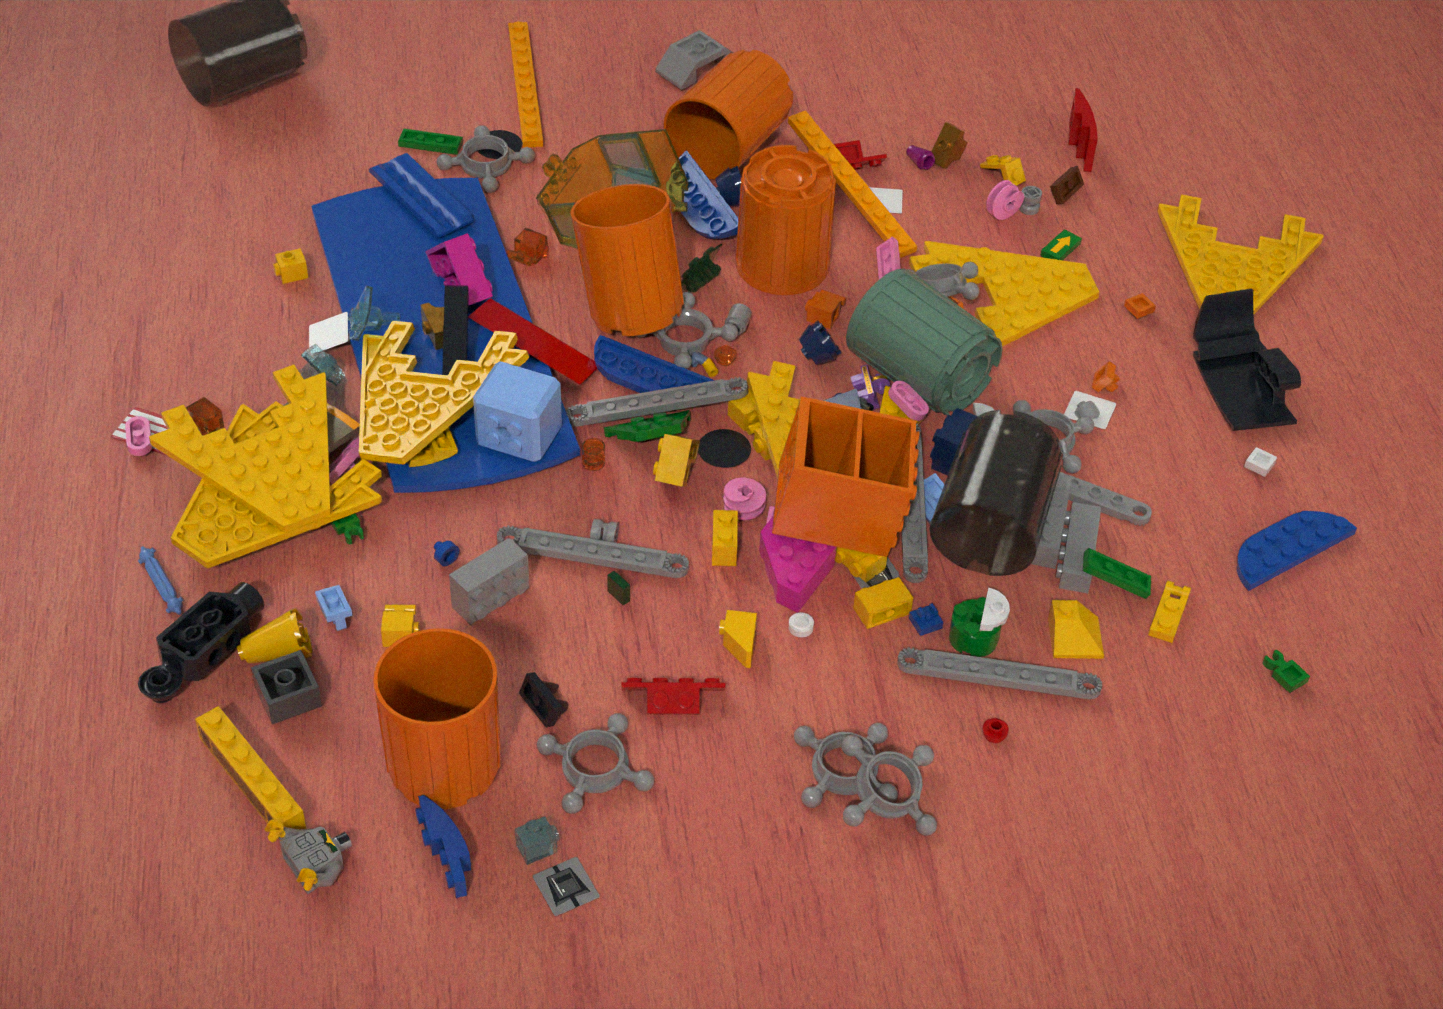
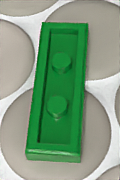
[398,129,463,155]
[1083,548,1151,599]

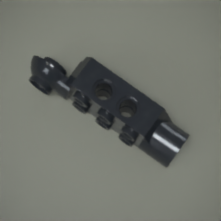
[138,582,265,703]

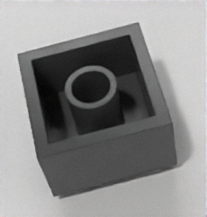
[251,650,322,724]

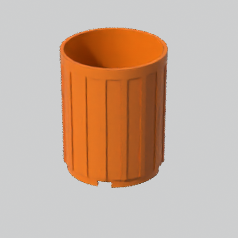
[664,50,793,180]
[736,145,836,295]
[570,184,684,336]
[373,628,501,809]

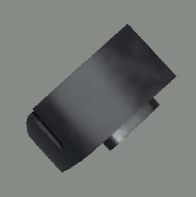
[1193,288,1301,431]

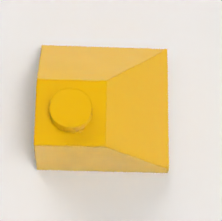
[1048,600,1104,659]

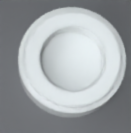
[788,612,814,637]

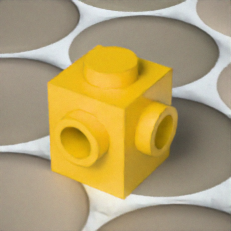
[273,248,308,284]

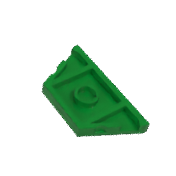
[603,410,691,442]

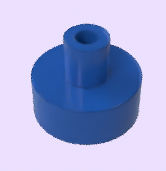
[434,541,460,566]

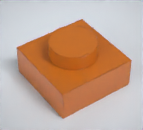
[1124,293,1156,319]

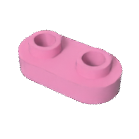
[888,381,929,421]
[125,416,152,456]

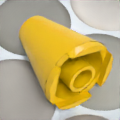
[237,608,313,664]

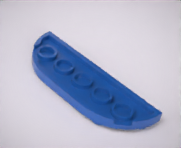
[667,151,738,239]
[594,335,715,393]
[1236,511,1357,591]

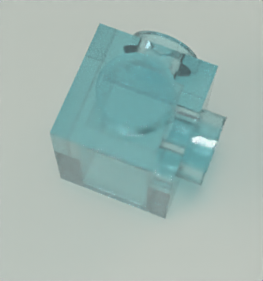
[515,817,560,865]

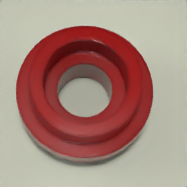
[982,718,1009,743]

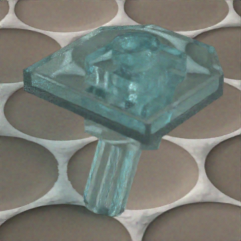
[348,285,401,341]
[298,343,346,386]

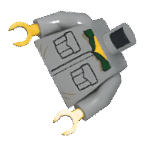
[264,819,352,894]

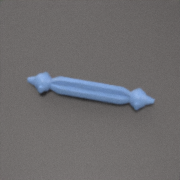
[138,546,184,615]

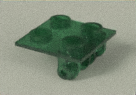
[681,244,722,292]

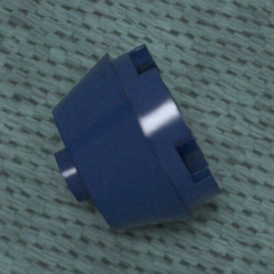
[715,166,742,207]
[799,320,842,365]

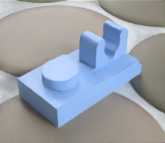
[315,585,352,631]

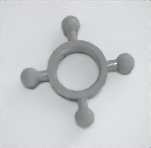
[436,125,535,193]
[908,262,980,300]
[636,292,738,369]
[998,400,1094,474]
[537,713,655,814]
[794,723,898,808]
[841,735,937,836]

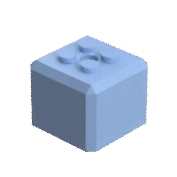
[473,361,562,462]

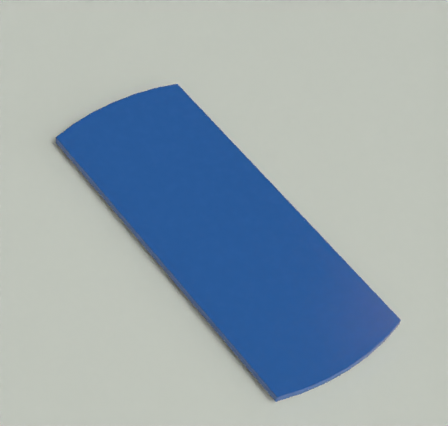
[311,178,580,493]

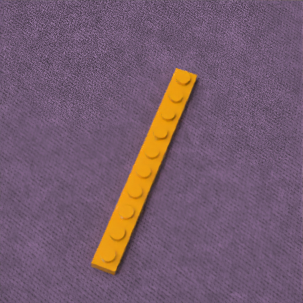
[508,21,543,148]
[787,110,917,258]

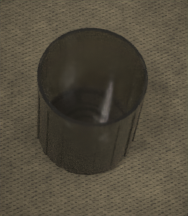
[168,0,307,106]
[930,410,1063,576]

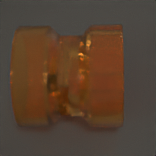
[582,438,605,471]

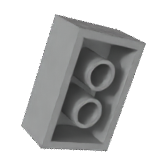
[449,538,529,625]

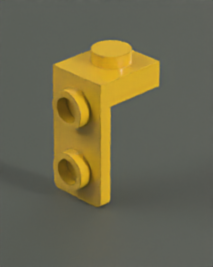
[980,155,1026,186]

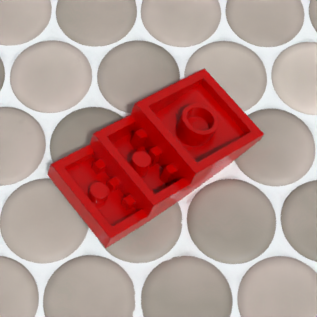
[1068,88,1098,172]

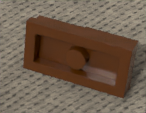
[1050,166,1084,205]

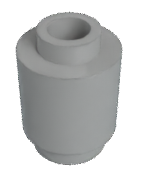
[725,303,752,335]

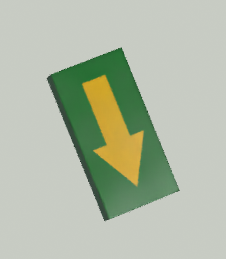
[1040,229,1082,260]

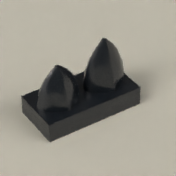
[519,672,569,728]

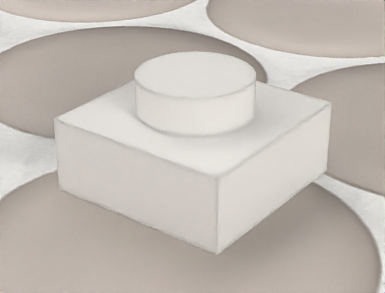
[1244,447,1277,477]

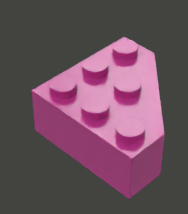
[425,233,493,306]
[759,517,836,613]

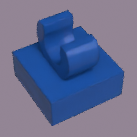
[909,603,943,636]

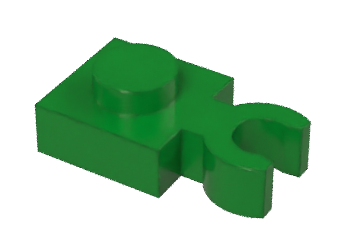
[330,513,364,545]
[1263,650,1310,693]

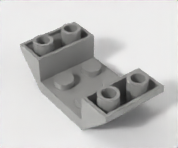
[655,30,733,90]

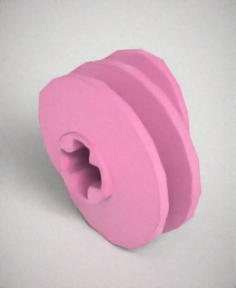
[986,180,1024,220]
[723,477,766,520]

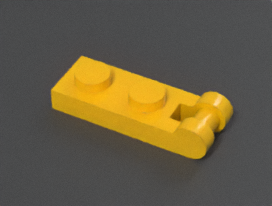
[1148,580,1191,643]

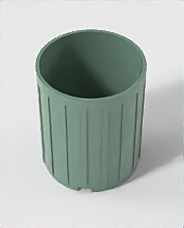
[846,269,1003,415]

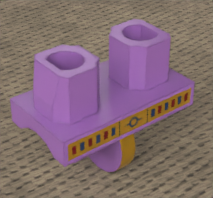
[851,364,890,409]

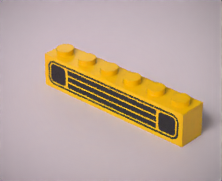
[195,706,306,841]

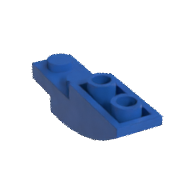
[415,795,471,898]

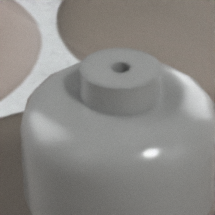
[1074,401,1100,419]

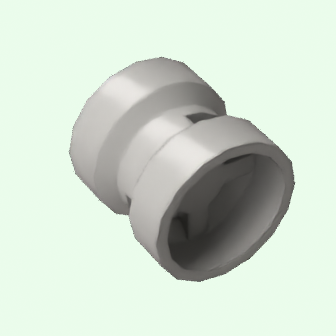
[1019,186,1042,215]
[590,519,619,543]

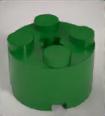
[949,597,1002,657]

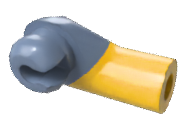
[691,352,718,377]

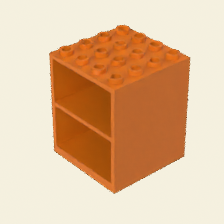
[772,396,919,557]

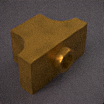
[931,122,968,168]
[421,303,444,350]

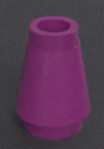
[906,145,935,169]

